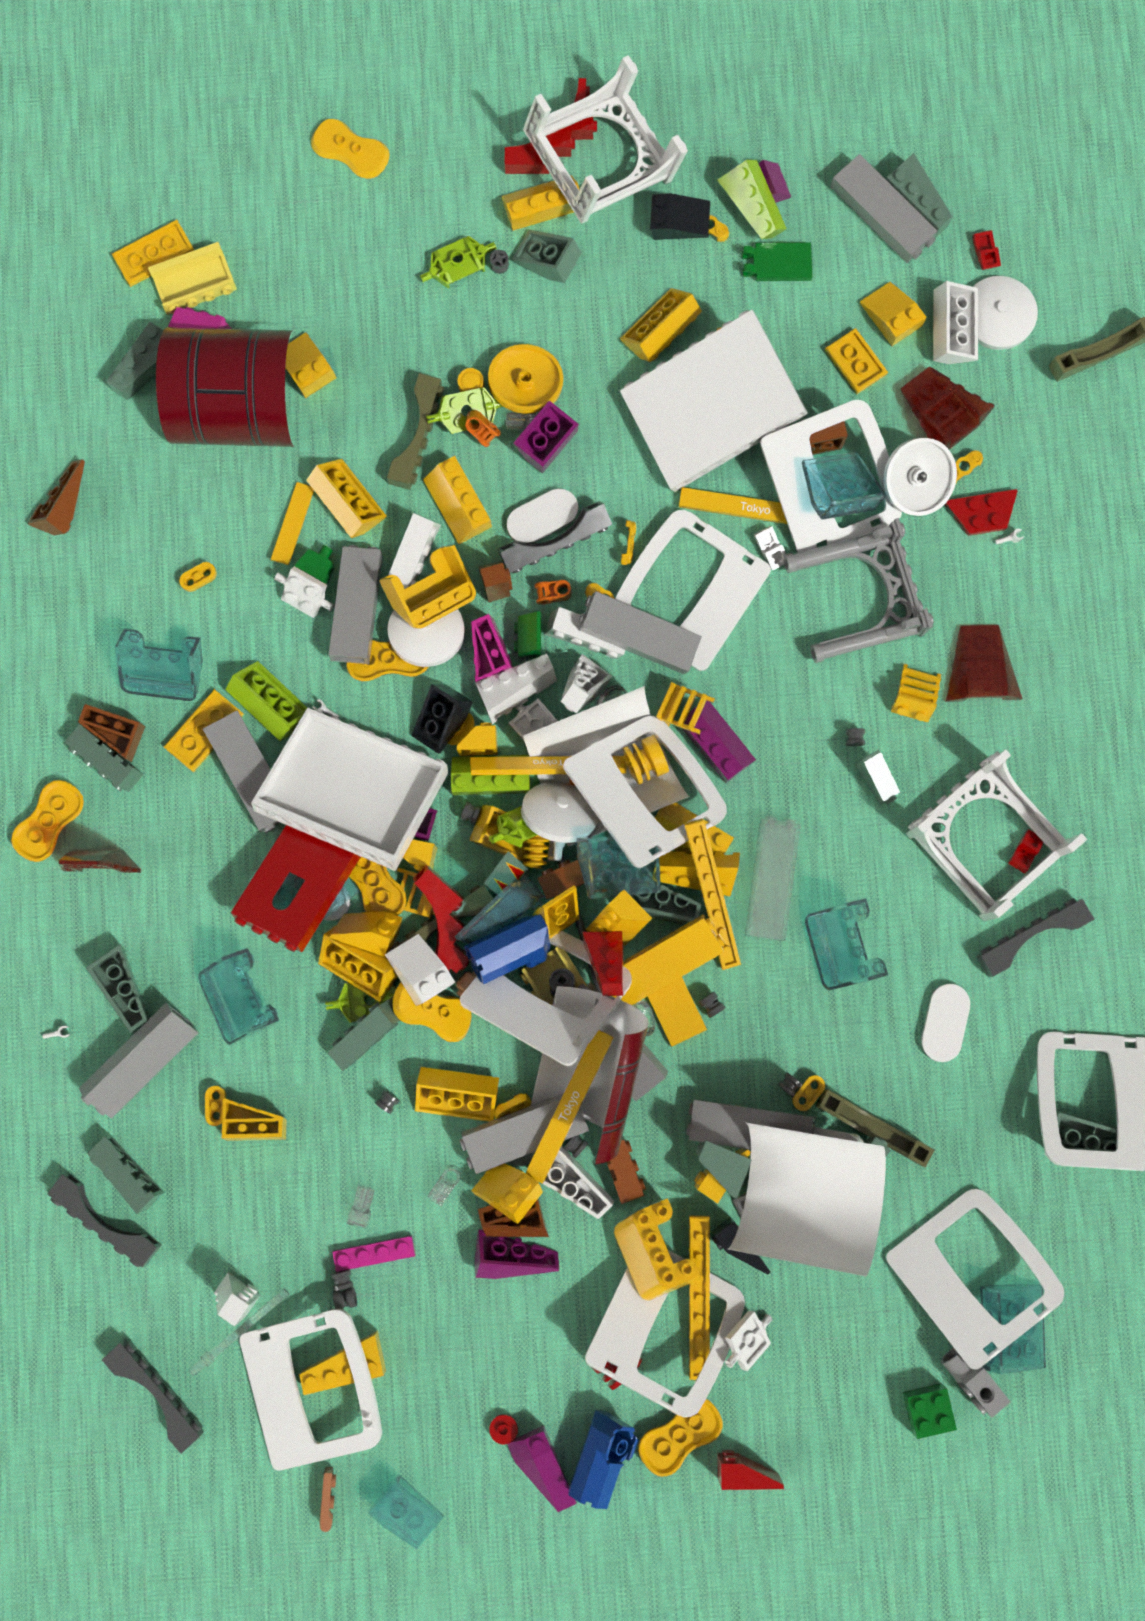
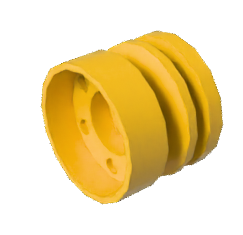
[622,735,669,785]

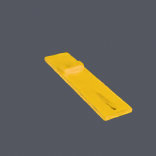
[271,482,314,565]

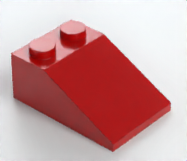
[717,1450,784,1490]

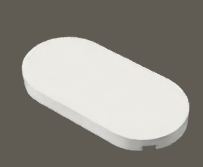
[507,489,578,544]
[921,984,970,1062]

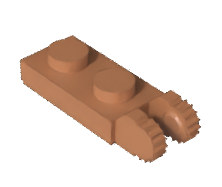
[320,1467,336,1532]

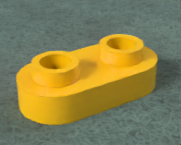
[179,562,217,592]
[792,1075,825,1111]
[205,1085,226,1126]
[494,1093,532,1119]

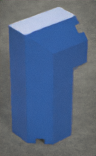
[464,914,551,984]
[568,1410,638,1509]

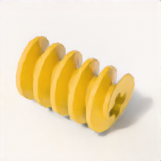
[522,835,550,869]

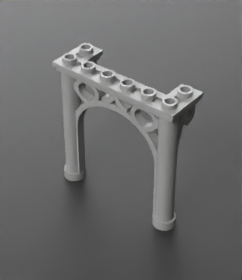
[783,518,934,663]

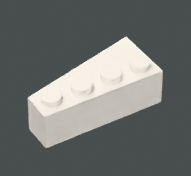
[544,607,625,659]
[475,654,557,724]

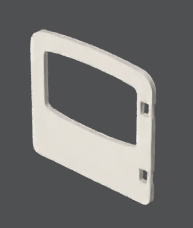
[760,400,902,553]
[615,510,771,671]
[563,716,727,868]
[460,931,632,1066]
[1037,1032,1145,1171]
[886,1189,1064,1370]
[585,1250,745,1418]
[240,1309,382,1471]

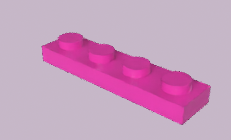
[332,1235,416,1272]

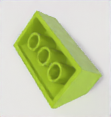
[225,661,308,741]
[451,755,530,796]

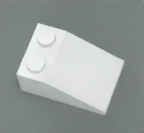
[385,934,455,1006]

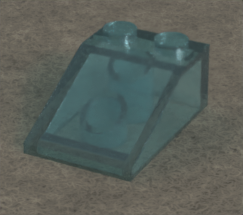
[369,1474,444,1549]

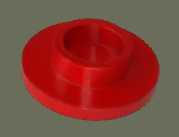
[489,1414,518,1445]

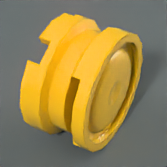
[457,368,484,392]

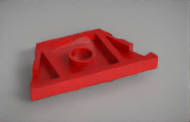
[944,489,1018,536]

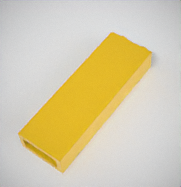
[612,914,725,1005]

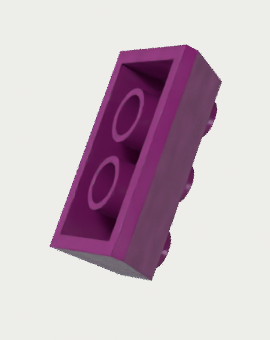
[513,400,579,474]

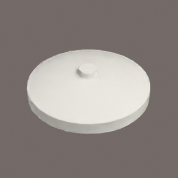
[973,276,1038,350]
[883,438,957,516]
[388,609,465,667]
[521,782,599,843]

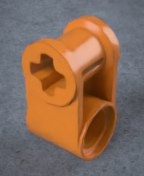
[465,410,501,447]
[534,580,572,605]

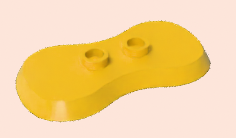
[311,119,390,179]
[346,640,429,681]
[11,780,84,862]
[349,857,406,916]
[392,982,472,1042]
[638,1399,723,1477]

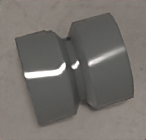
[549,968,575,998]

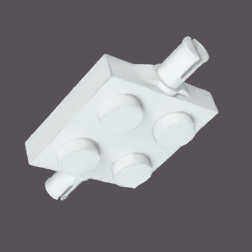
[274,566,334,618]
[509,699,558,742]
[725,1310,772,1371]

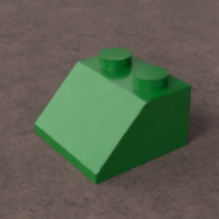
[514,611,541,658]

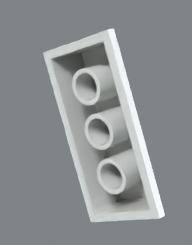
[933,281,978,364]

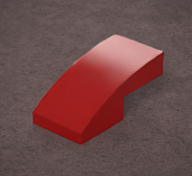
[972,230,1001,270]
[1008,829,1044,874]

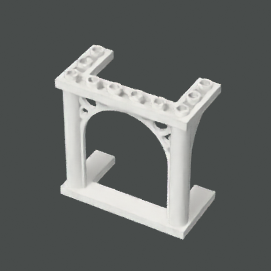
[523,55,688,224]
[905,750,1087,921]

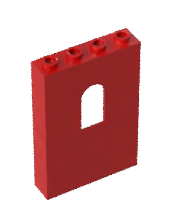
[231,825,361,953]

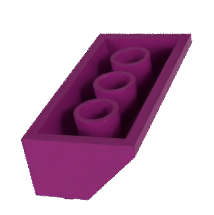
[682,701,756,783]

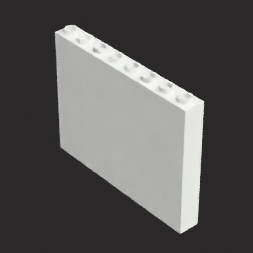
[620,310,808,492]
[251,708,448,871]

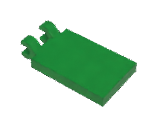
[742,242,813,281]

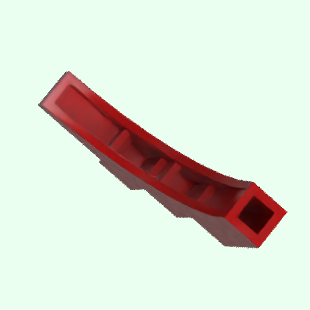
[505,78,597,174]
[413,864,470,973]

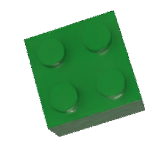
[903,1383,957,1439]

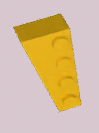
[654,851,740,897]
[299,1330,386,1395]

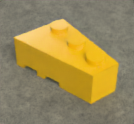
[222,1098,287,1141]

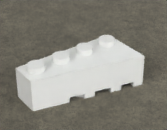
[388,513,441,589]
[561,654,613,713]
[543,1146,615,1219]

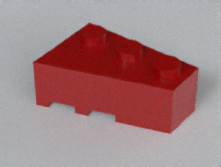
[582,931,623,996]

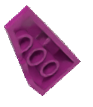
[475,1229,559,1279]
[507,1425,577,1512]

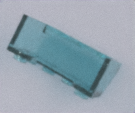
[115,628,203,701]
[805,898,888,990]
[198,948,279,1045]

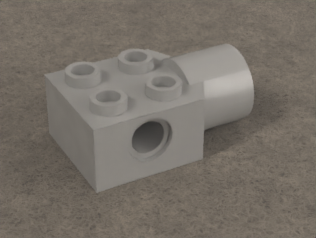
[941,1347,1010,1418]

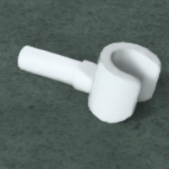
[995,529,1024,545]
[313,699,339,718]
[42,1026,70,1039]

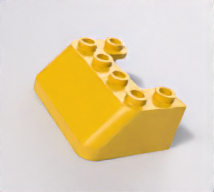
[379,545,476,629]
[614,1198,701,1301]

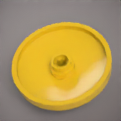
[488,344,563,414]

